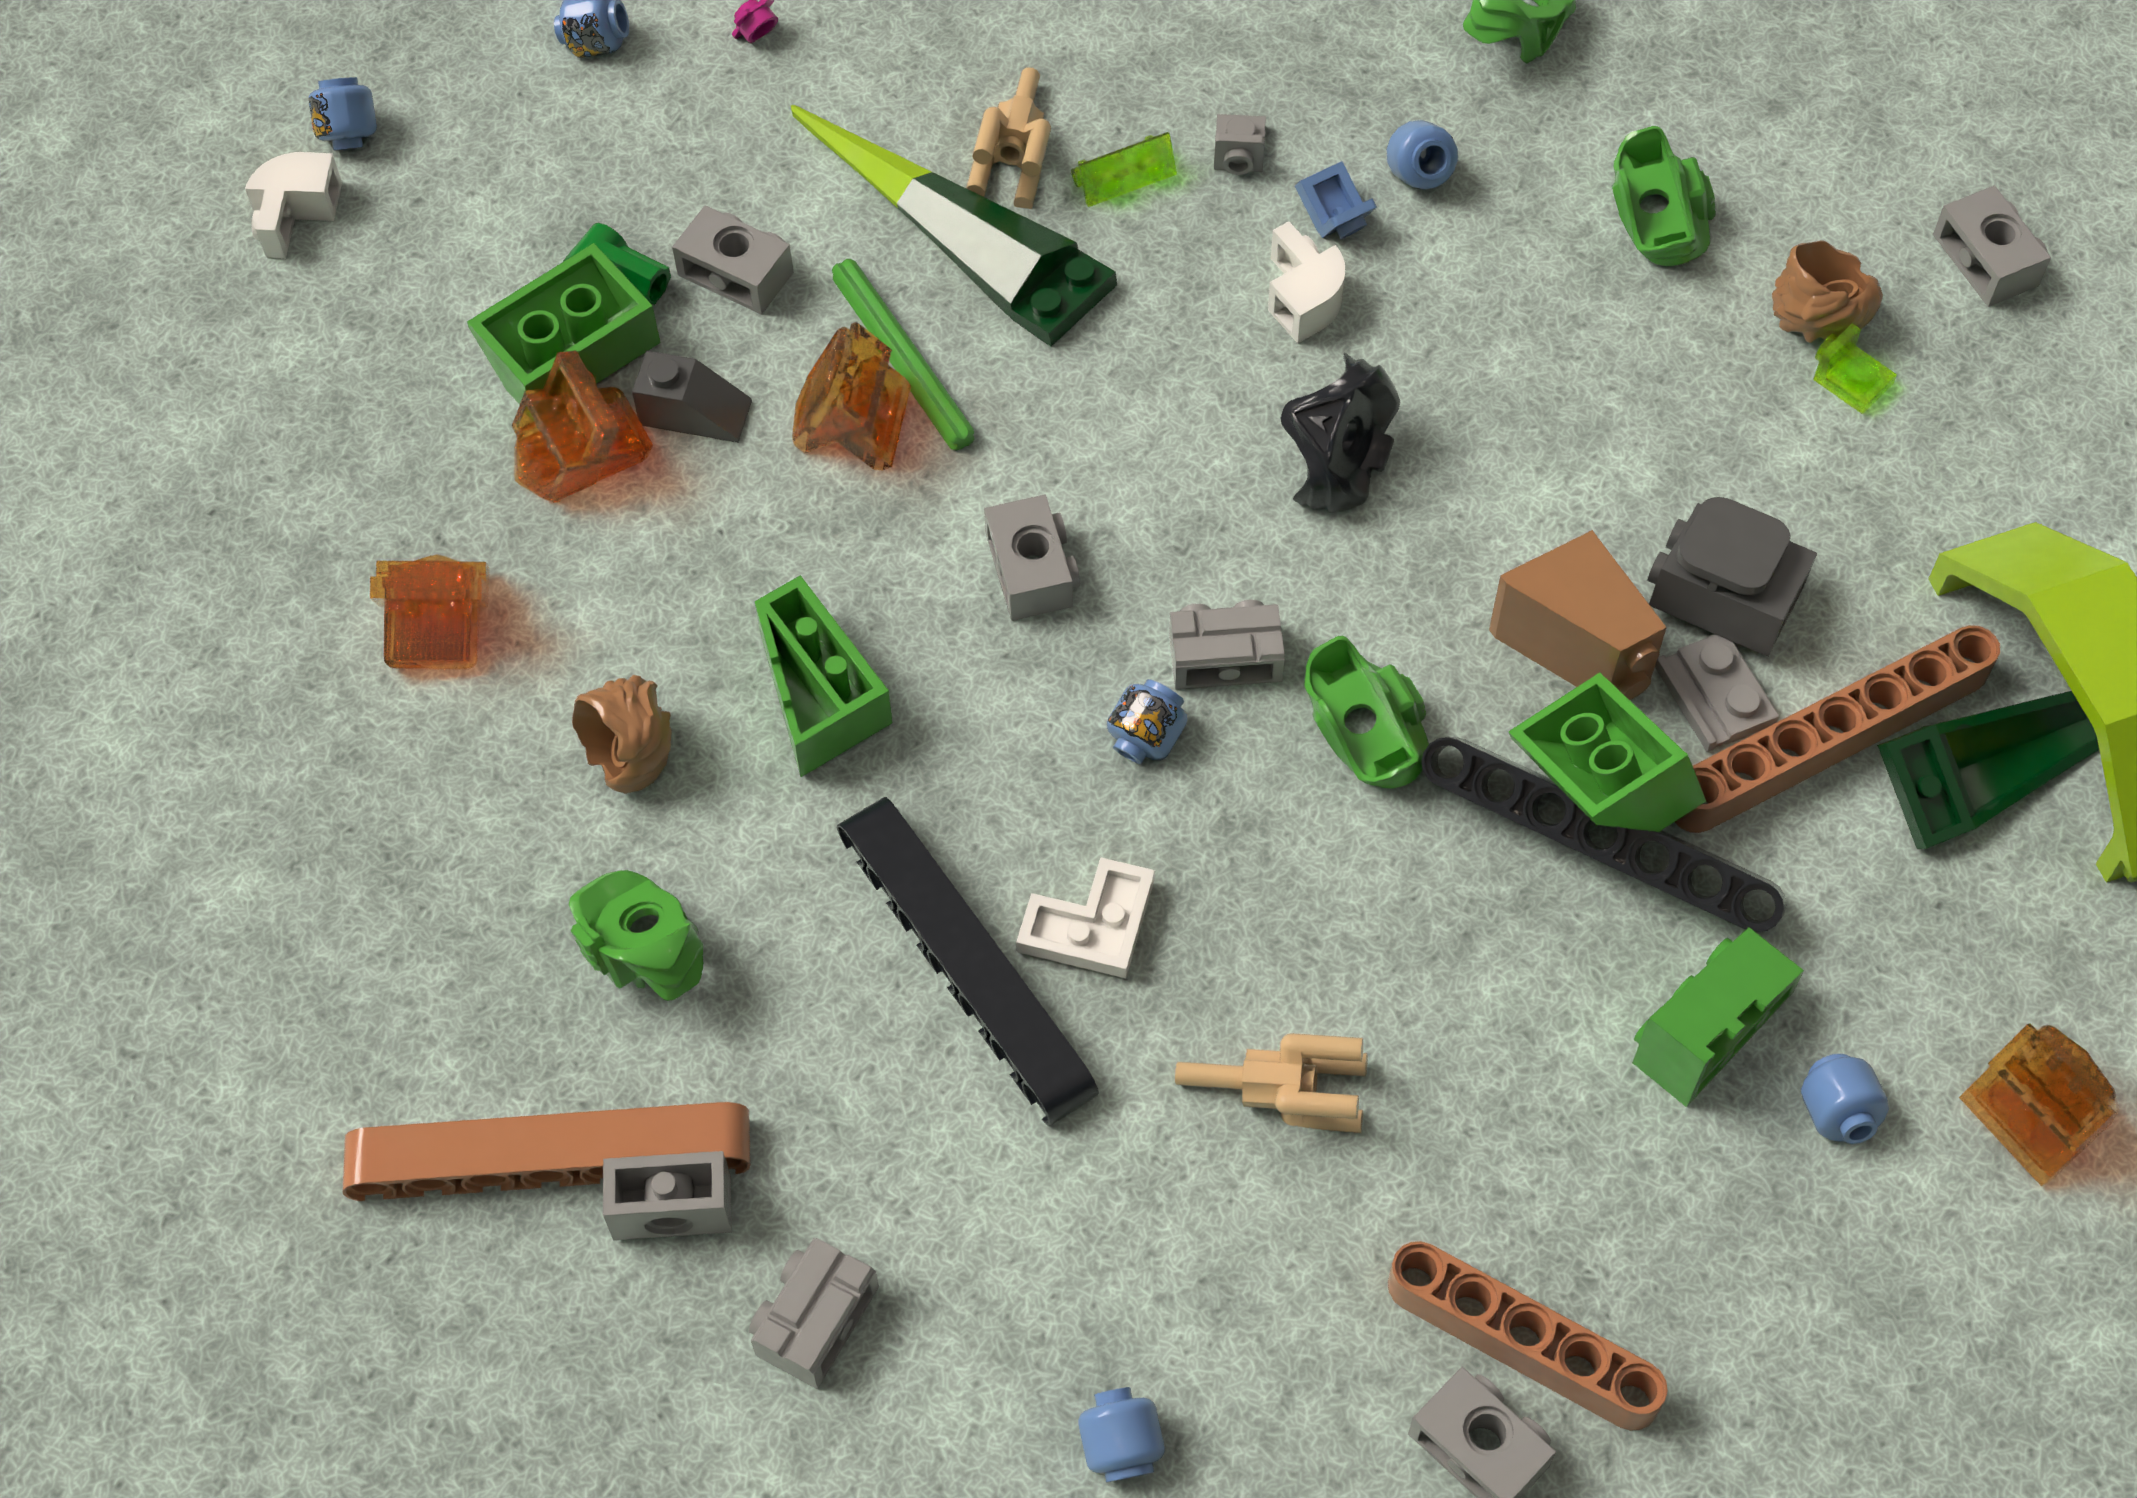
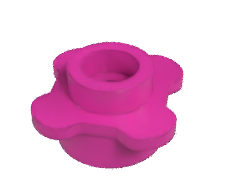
[732,0,778,43]

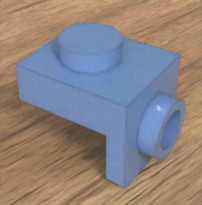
[1295,161,1377,239]

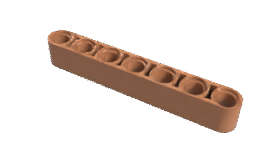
[1675,625,2000,833]
[343,1102,751,1201]

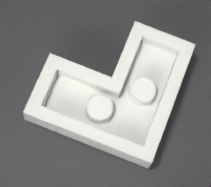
[1016,857,1155,979]

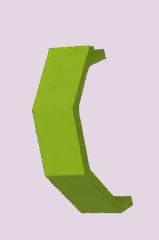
[1928,522,2137,883]

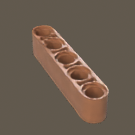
[1388,1241,1668,1431]

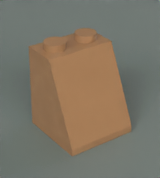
[1489,530,1667,700]

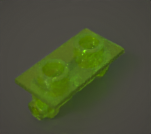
[1071,132,1177,207]

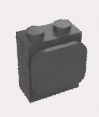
[1647,497,1817,657]

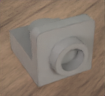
[1214,114,1266,175]

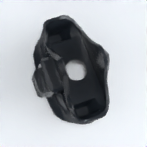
[1280,352,1400,513]

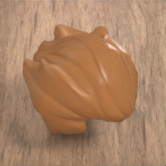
[1772,240,1883,343]
[572,675,672,794]

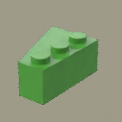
[754,575,893,777]
[1632,927,1804,1107]

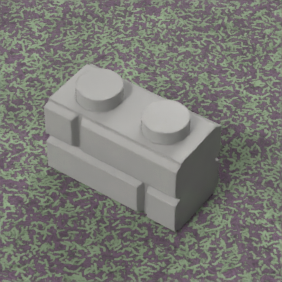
[1169,600,1285,690]
[749,1238,879,1389]

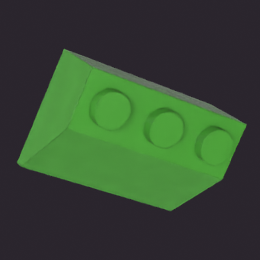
[467,243,661,422]
[1508,672,1706,832]

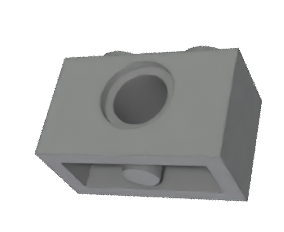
[1933,185,2051,307]
[672,205,794,315]
[984,494,1080,621]
[603,1151,732,1240]
[1408,1366,1556,1498]

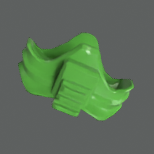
[1463,0,1576,64]
[1611,126,1716,266]
[1304,636,1429,788]
[569,870,704,1001]

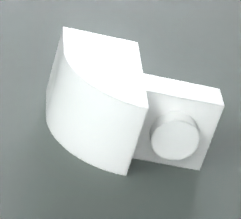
[245,152,342,259]
[1268,221,1345,344]

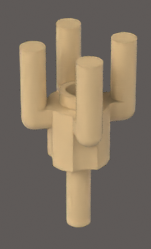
[966,67,1051,209]
[1175,1033,1368,1133]

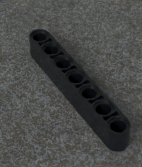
[1421,737,1787,933]
[837,797,1099,1126]

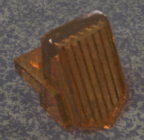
[792,322,911,471]
[512,350,653,503]
[370,554,490,670]
[1959,1023,2119,1186]

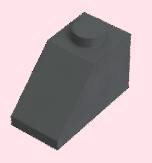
[632,350,752,443]

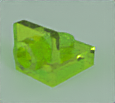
[1813,323,1897,414]

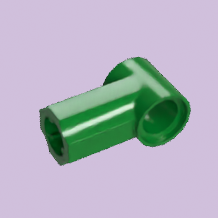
[563,223,671,305]

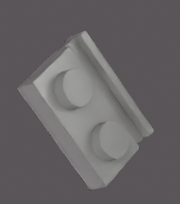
[1655,634,1779,752]

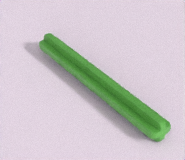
[832,259,974,451]

